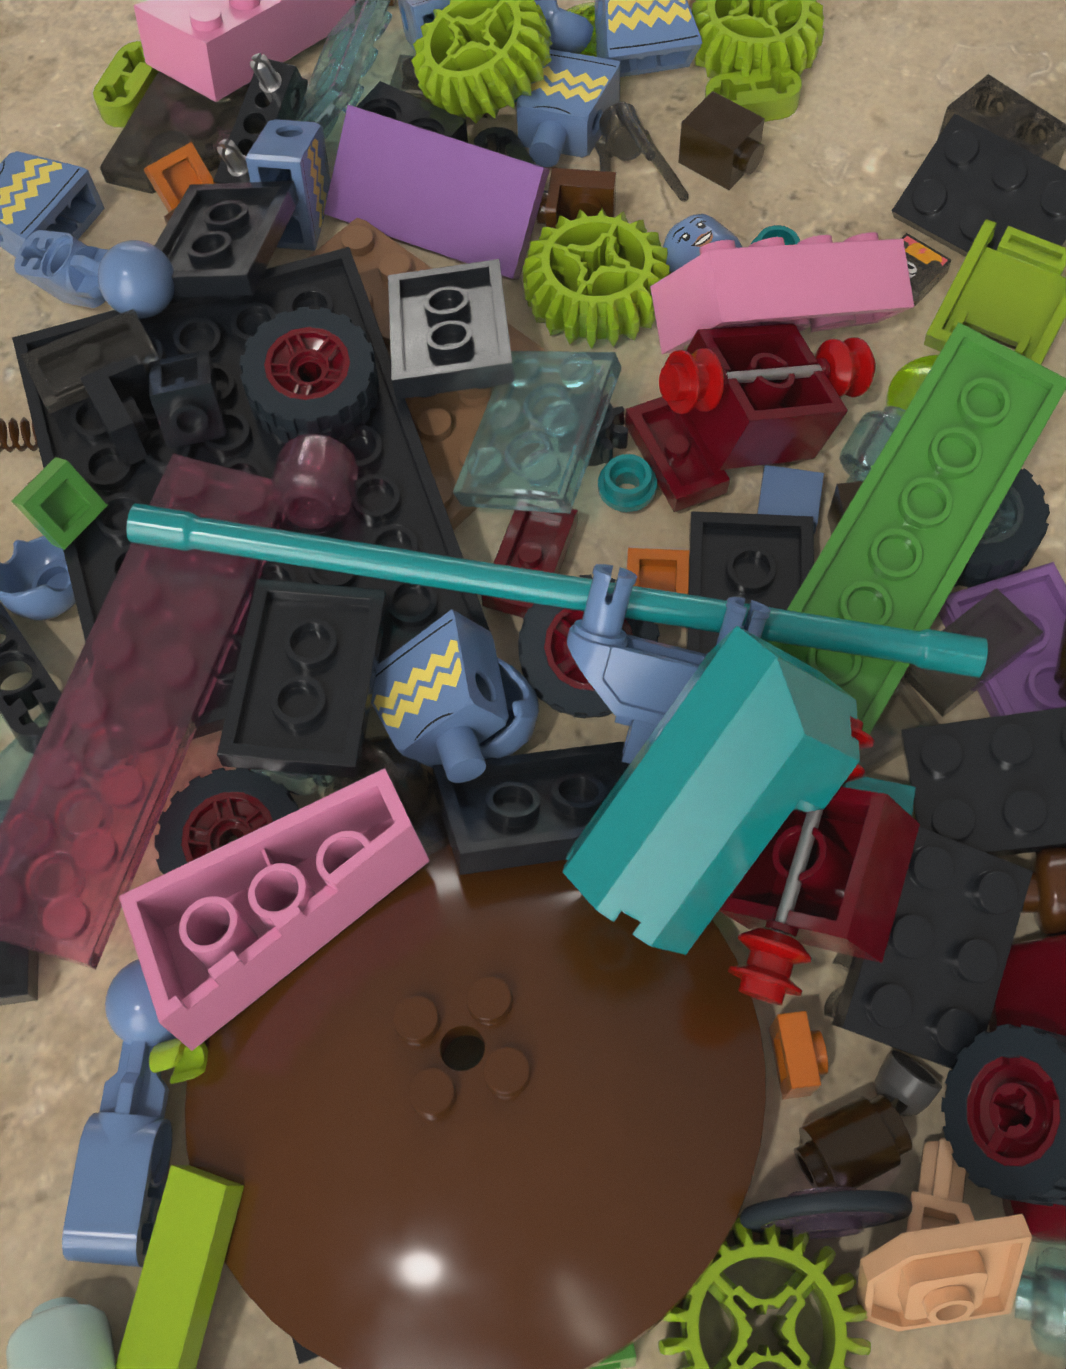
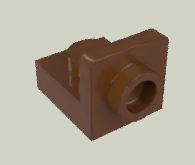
[537,168,616,228]

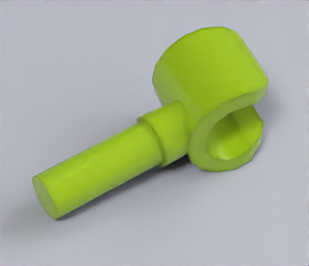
[149,1038,208,1084]

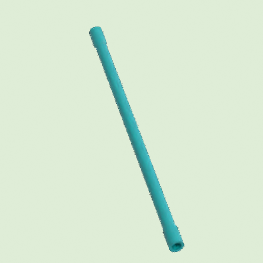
[127,503,988,678]

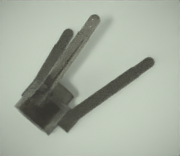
[595,101,689,202]

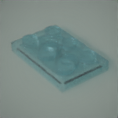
[295,0,392,139]
[453,351,622,514]

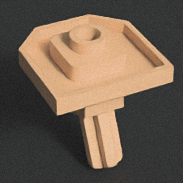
[856,1137,1032,1332]

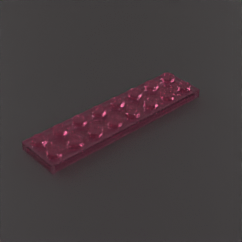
[0,454,293,970]

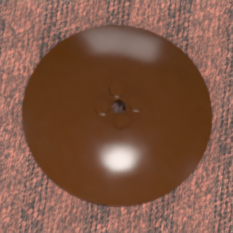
[185,812,766,1369]

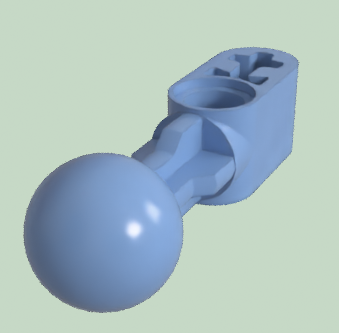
[14,230,174,319]
[62,959,176,1267]

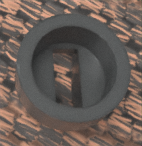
[875,1050,942,1117]

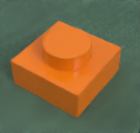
[143,142,215,212]
[627,548,689,594]
[769,1011,828,1100]

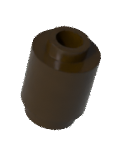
[794,1095,913,1192]

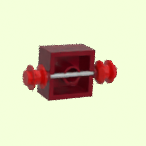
[659,323,876,470]
[719,716,920,1005]

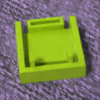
[924,219,1066,365]

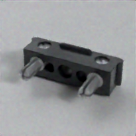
[213,53,308,184]

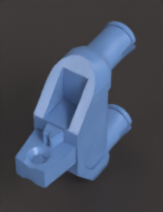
[567,564,771,764]

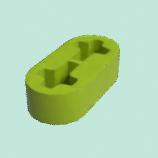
[93,41,166,127]
[705,66,802,122]

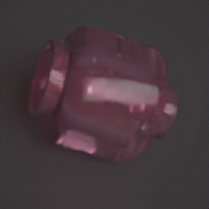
[271,434,358,529]

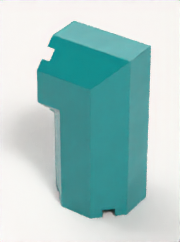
[563,626,860,955]

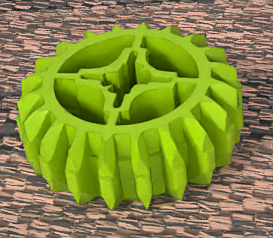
[411,0,553,123]
[691,0,824,78]
[523,207,671,349]
[658,1218,871,1369]

